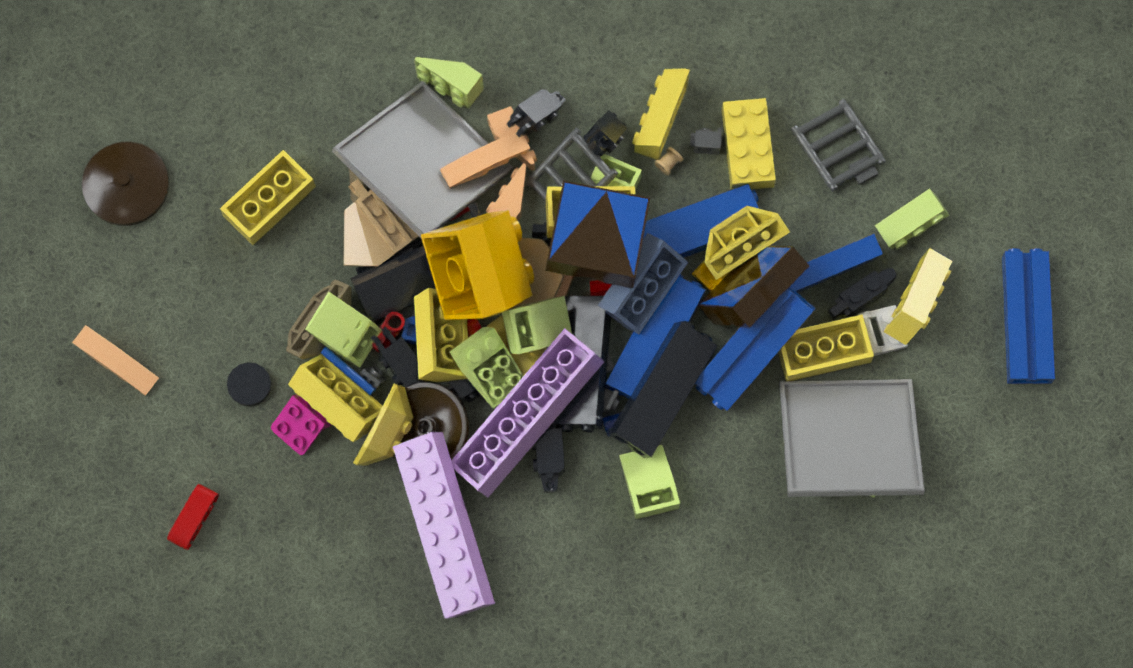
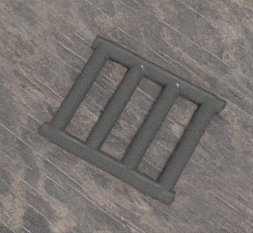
[791,99,886,192]
[525,127,618,202]

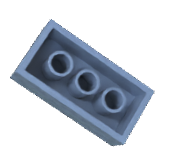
[598,233,688,335]

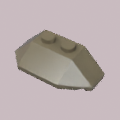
[286,279,352,360]

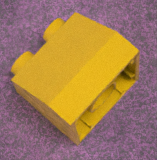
[421,210,534,320]

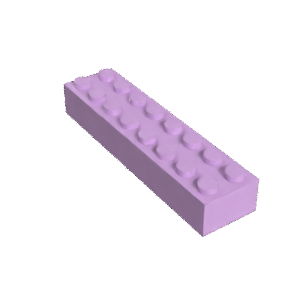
[451,328,604,497]
[393,432,495,619]

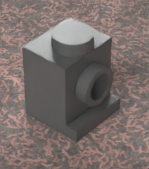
[690,128,722,155]

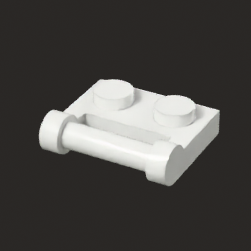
[858,305,908,356]

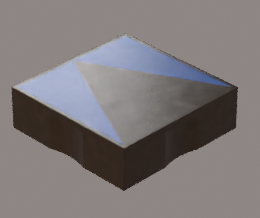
[545,180,651,288]
[698,246,809,328]

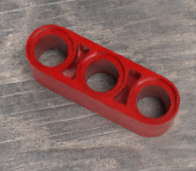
[167,484,219,550]

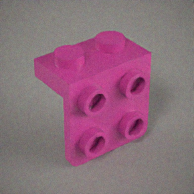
[271,394,332,455]

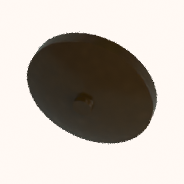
[82,142,169,226]
[393,383,469,461]

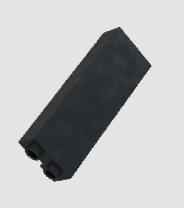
[350,246,436,322]
[553,296,611,433]
[608,321,717,458]

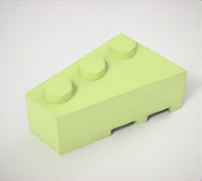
[875,189,950,249]

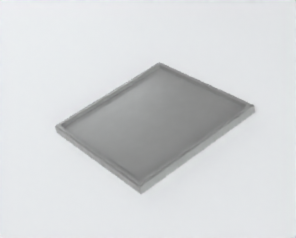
[332,81,514,239]
[779,379,924,497]

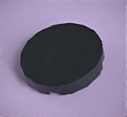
[227,362,271,407]

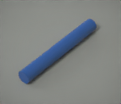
[321,347,376,396]

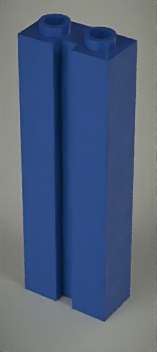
[643,184,759,258]
[790,234,883,293]
[1002,248,1055,384]
[605,274,705,399]
[695,287,815,411]

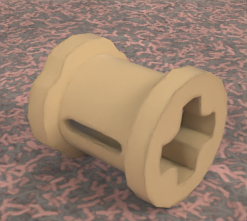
[654,147,683,176]

